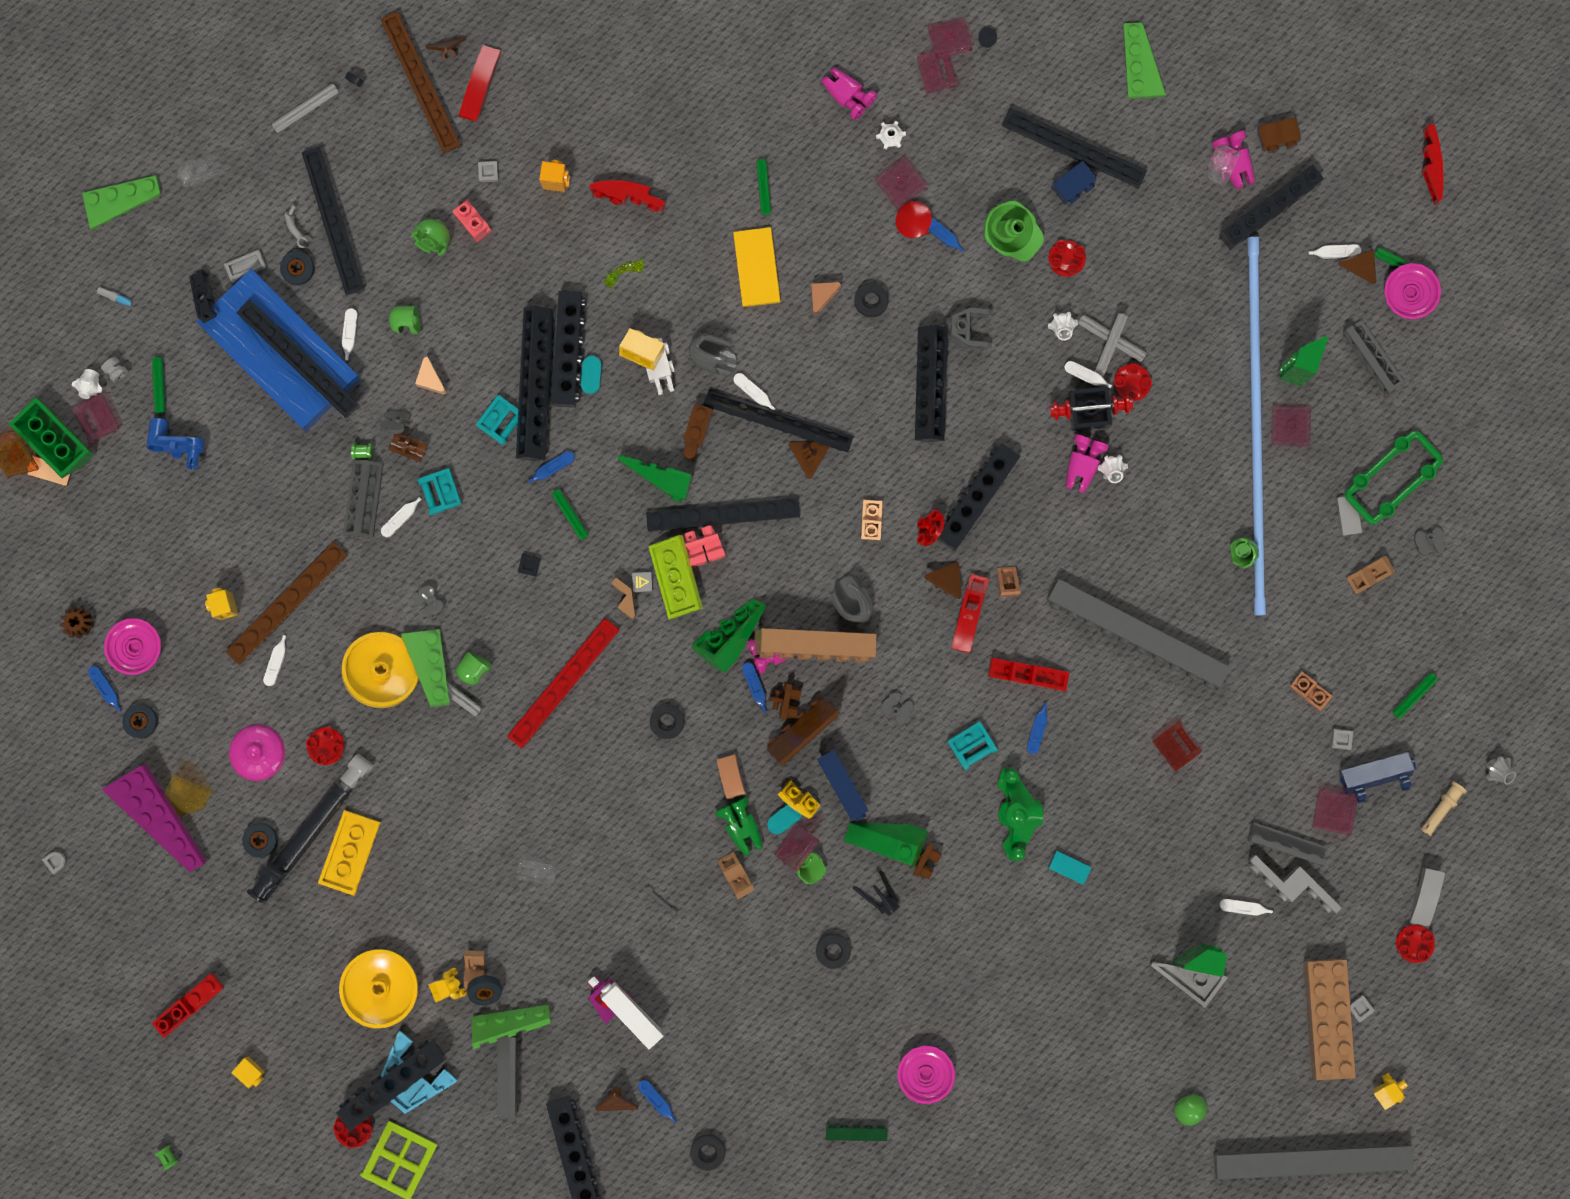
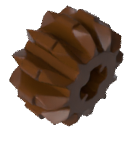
[59,606,94,639]

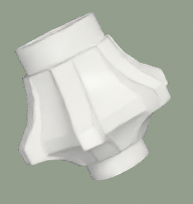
[876,121,906,150]
[1048,312,1078,340]
[72,369,102,399]
[1098,455,1128,483]

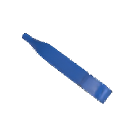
[928,217,964,252]
[528,451,575,483]
[742,663,767,713]
[88,666,122,712]
[1027,703,1047,754]
[638,1080,677,1123]

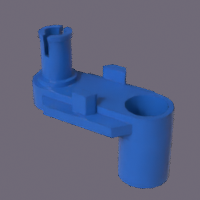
[146,418,205,470]

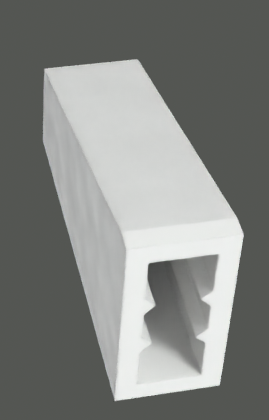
[600,982,663,1049]

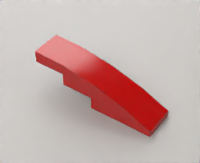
[459,45,501,122]
[1421,124,1444,205]
[987,658,1069,691]

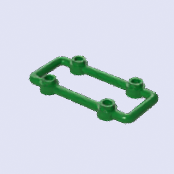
[1345,430,1443,525]

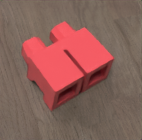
[453,200,491,242]
[685,525,726,568]

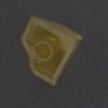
[165,774,213,817]

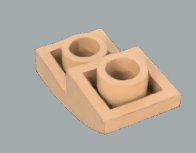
[27,456,70,486]
[861,499,883,540]

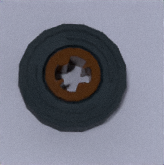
[280,251,315,285]
[122,704,158,739]
[242,823,277,858]
[467,975,502,1006]

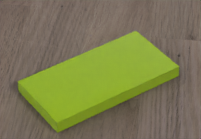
[648,535,703,619]

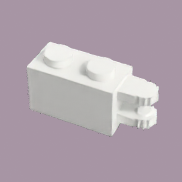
[646,338,675,395]

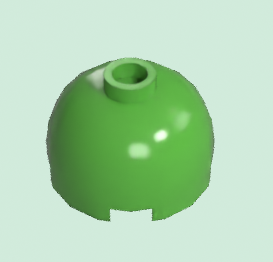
[411,219,450,256]

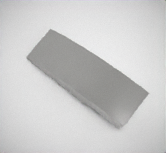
[1409,868,1445,929]

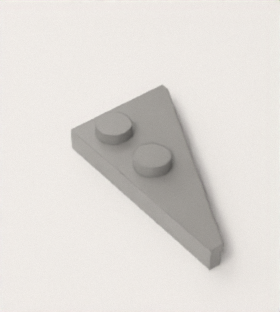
[1150,962,1227,1008]

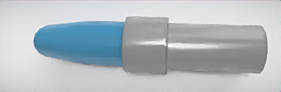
[97,287,131,306]

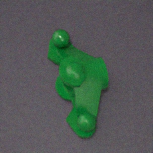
[997,767,1043,862]

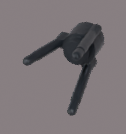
[853,871,900,916]

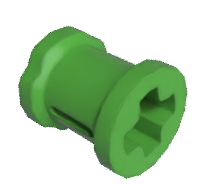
[351,443,373,460]
[154,1145,179,1171]

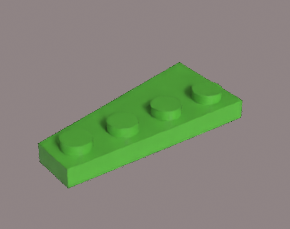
[1123,23,1166,99]
[82,176,161,230]
[401,629,450,707]
[472,1005,551,1049]

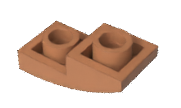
[1290,672,1333,712]
[717,755,746,800]

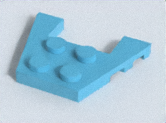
[381,1031,458,1114]

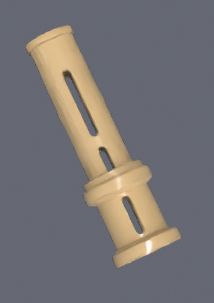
[1421,781,1467,836]

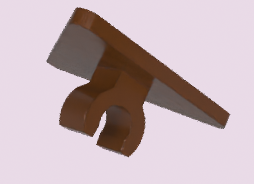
[426,37,466,61]
[1339,250,1376,284]
[789,442,830,479]
[924,562,962,599]
[595,1087,638,1111]

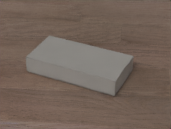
[224,249,267,282]
[1336,495,1362,536]

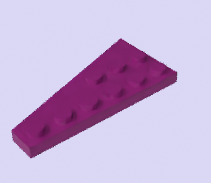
[102,763,207,872]

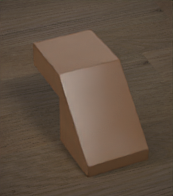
[1347,556,1395,594]
[611,578,636,620]
[717,851,755,899]
[463,950,485,993]

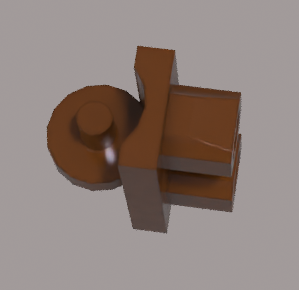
[388,434,428,463]
[768,684,801,719]
[913,844,942,879]

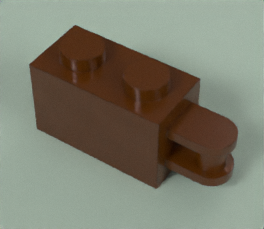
[683,404,713,460]

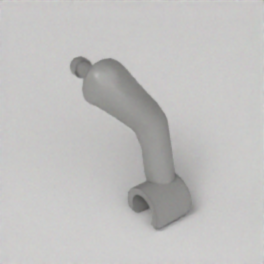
[285,204,311,248]

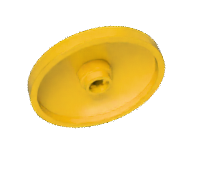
[341,632,419,708]
[339,949,418,1028]

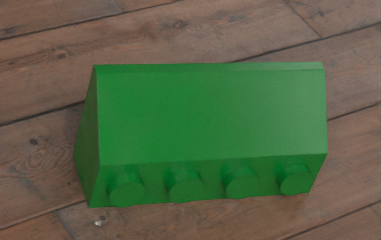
[1278,336,1329,387]
[8,398,95,478]
[1172,943,1227,977]

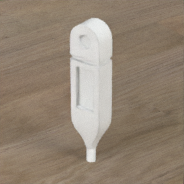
[1308,245,1361,259]
[342,308,358,361]
[1065,361,1112,388]
[734,373,776,410]
[381,497,421,538]
[263,635,286,686]
[1219,899,1273,915]

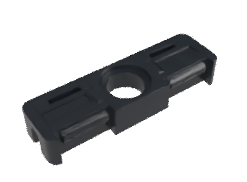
[189,269,217,323]

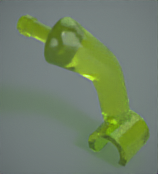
[604,260,644,288]

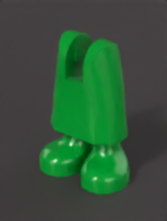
[714,796,763,856]

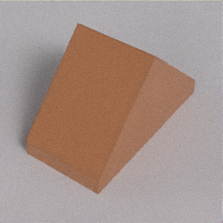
[811,282,841,316]
[997,567,1020,598]

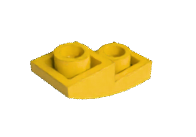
[777,780,821,819]

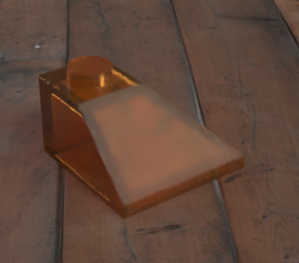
[0,430,39,477]

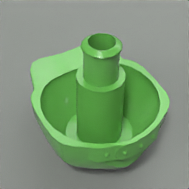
[983,201,1044,262]

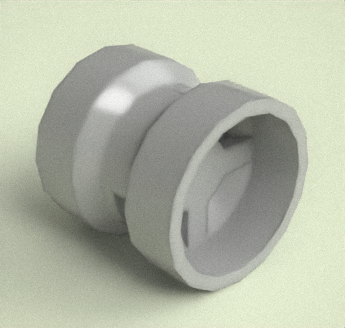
[101,357,129,383]

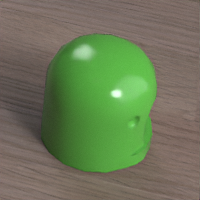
[389,306,421,334]
[456,651,492,685]

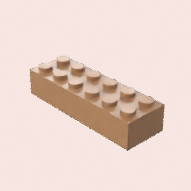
[754,628,876,663]
[1303,959,1356,1080]

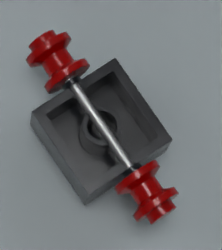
[1049,387,1133,431]

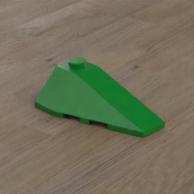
[618,455,693,503]
[691,599,766,673]
[843,823,929,867]

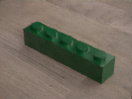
[826,1124,887,1141]

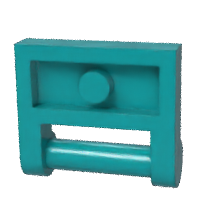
[476,395,518,446]
[417,468,462,516]
[947,721,998,771]

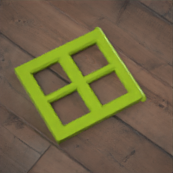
[360,1120,438,1199]

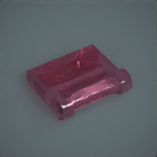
[917,49,959,94]
[72,394,120,444]

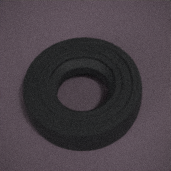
[854,283,888,317]
[650,705,684,739]
[816,934,851,969]
[690,1135,725,1171]

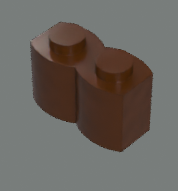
[1257,117,1301,153]

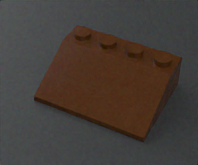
[766,698,840,767]

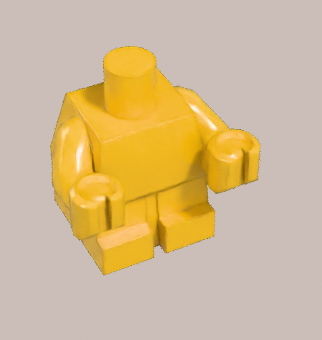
[428,968,467,1002]
[1374,1073,1408,1110]

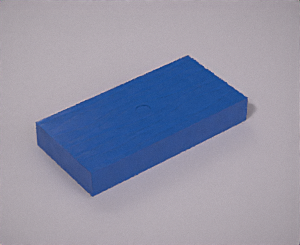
[196,269,361,432]

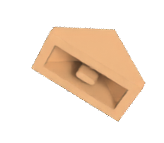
[415,357,447,395]

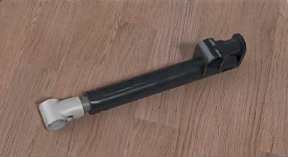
[247,753,373,903]

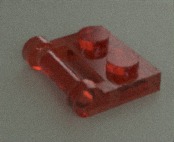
[1152,721,1203,772]

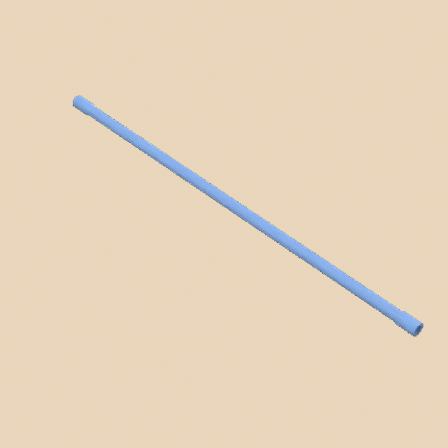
[1247,237,1266,615]

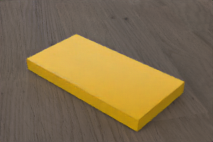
[733,227,780,307]
[318,810,381,896]

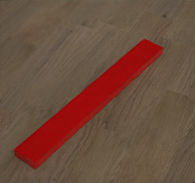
[507,618,620,749]

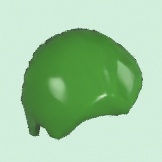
[1230,538,1259,568]
[794,851,826,884]
[1174,1093,1208,1126]

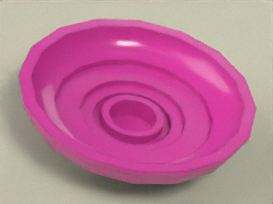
[1384,263,1441,320]
[104,619,161,675]
[229,724,286,781]
[897,1046,955,1104]

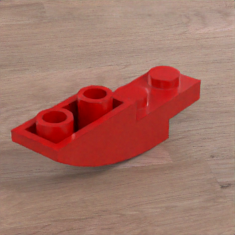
[589,180,666,213]
[951,574,989,654]
[152,973,225,1038]

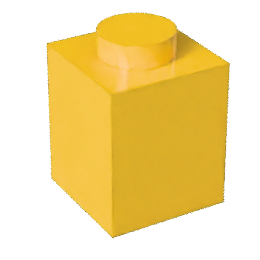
[231,1056,265,1088]

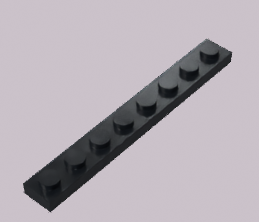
[1002,108,1147,189]
[301,147,365,296]
[236,299,360,419]
[703,389,854,453]
[646,498,800,532]

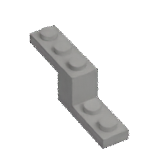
[1247,855,1341,913]

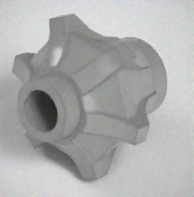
[1486,756,1516,785]

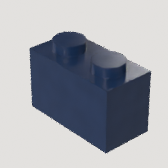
[1051,161,1097,205]

